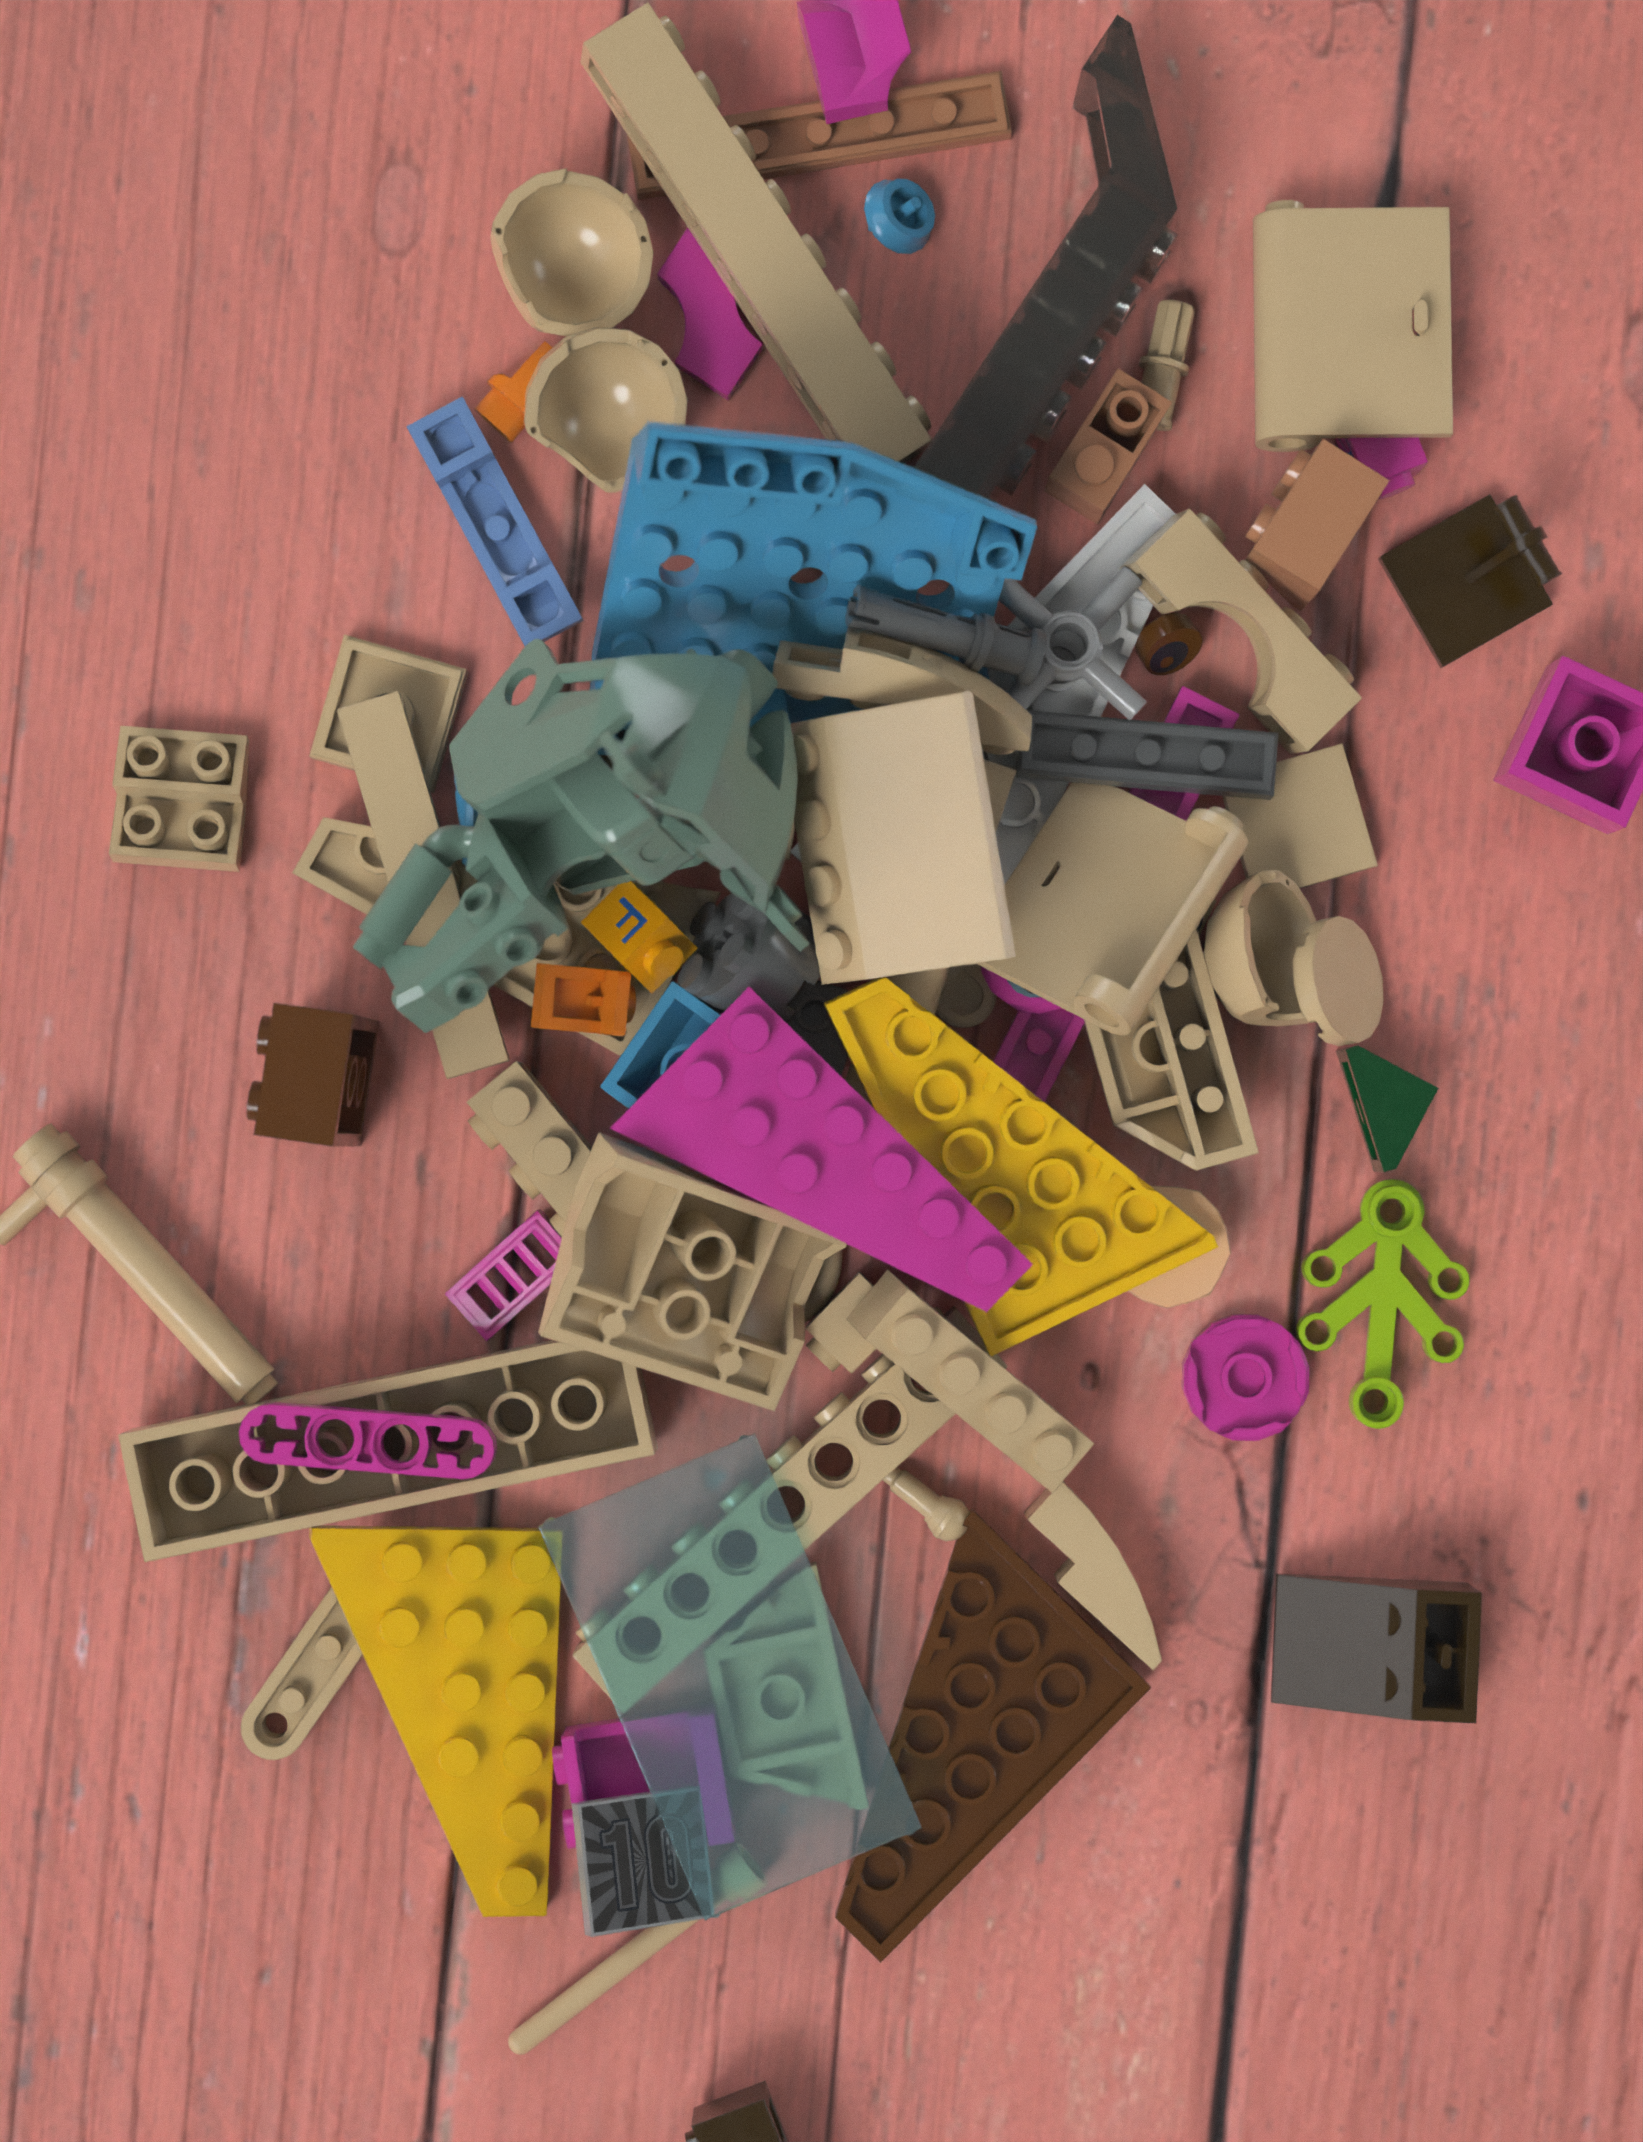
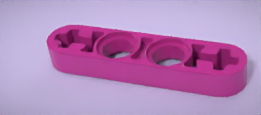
[239,1402,497,1479]

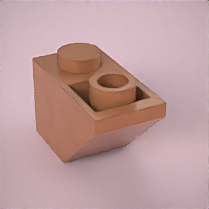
[1044,368,1172,525]

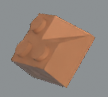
[1245,439,1390,611]

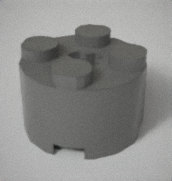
[678,893,820,1022]

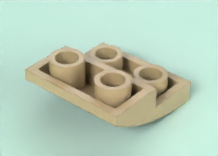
[109,726,249,872]

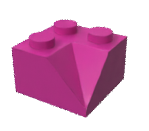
[1493,656,1643,834]

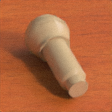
[883,1467,969,1541]

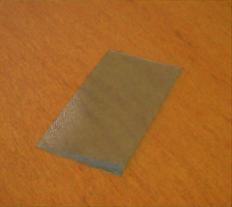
[538,1433,922,1920]

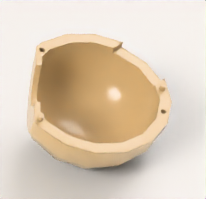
[490,168,654,336]
[524,327,688,493]
[1203,870,1317,1026]

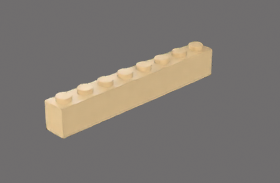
[580,2,932,464]

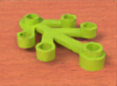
[1296,1179,1470,1429]

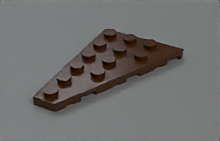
[835,1509,1151,1963]

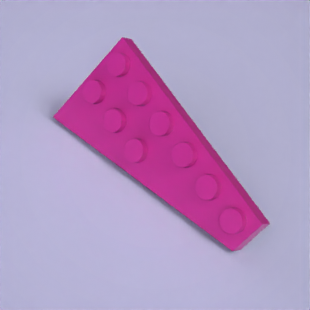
[610,987,1033,1312]

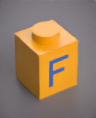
[581,881,698,994]

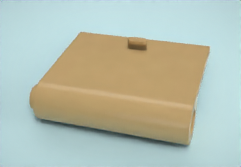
[1253,200,1453,452]
[976,782,1248,1036]

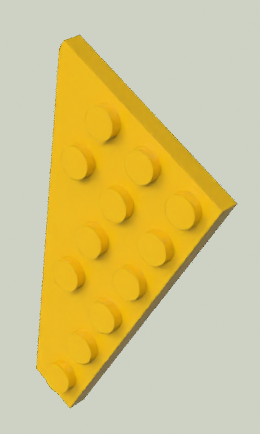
[309,1525,563,1917]

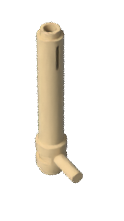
[0,1124,278,1405]

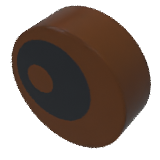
[1135,613,1203,675]

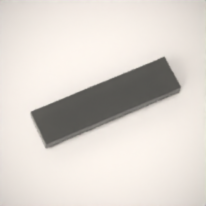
[1016,710,1278,800]

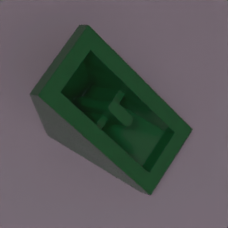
[1336,1046,1439,1172]

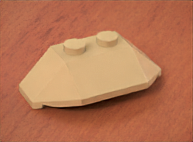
[1084,929,1259,1171]

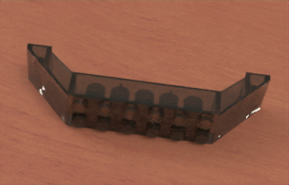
[790,14,1178,584]

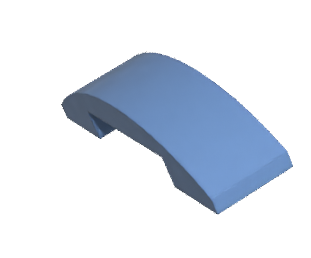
[406,396,584,646]

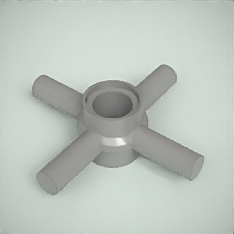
[999,566,1147,721]

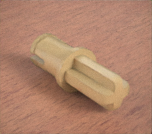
[1139,300,1195,431]

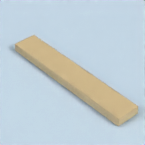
[337,691,510,1079]

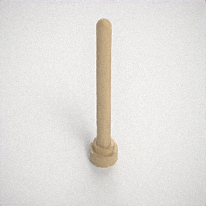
[508,1842,768,2055]

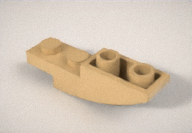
[773,626,1032,755]

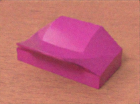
[797,0,911,124]

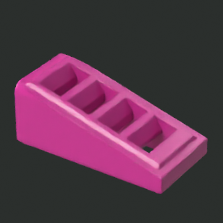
[445,1209,562,1341]

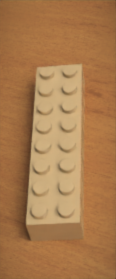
[118,1340,658,1562]

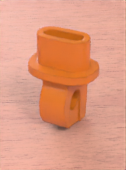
[474,341,553,443]

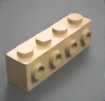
[467,1061,592,1237]

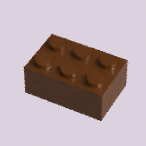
[246,1003,379,1147]

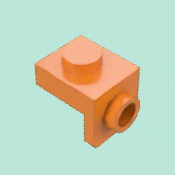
[531,963,636,1036]

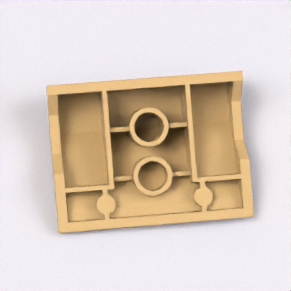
[790,691,1016,985]
[539,1133,847,1411]

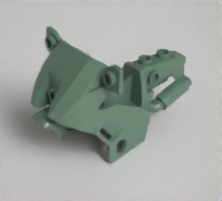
[353,639,810,1033]

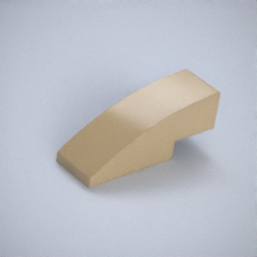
[1024,1481,1162,1670]

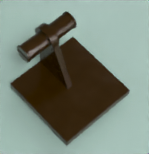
[1378,494,1562,668]

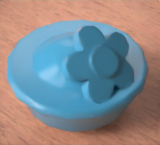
[864,179,935,254]

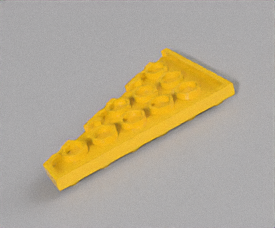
[824,977,1218,1356]

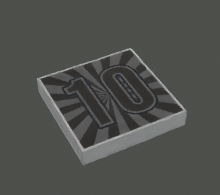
[572,1785,715,1937]

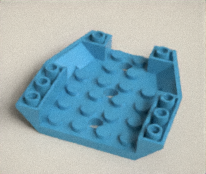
[590,422,1037,755]

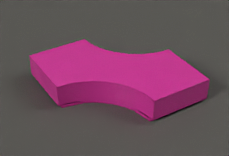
[657,228,763,401]

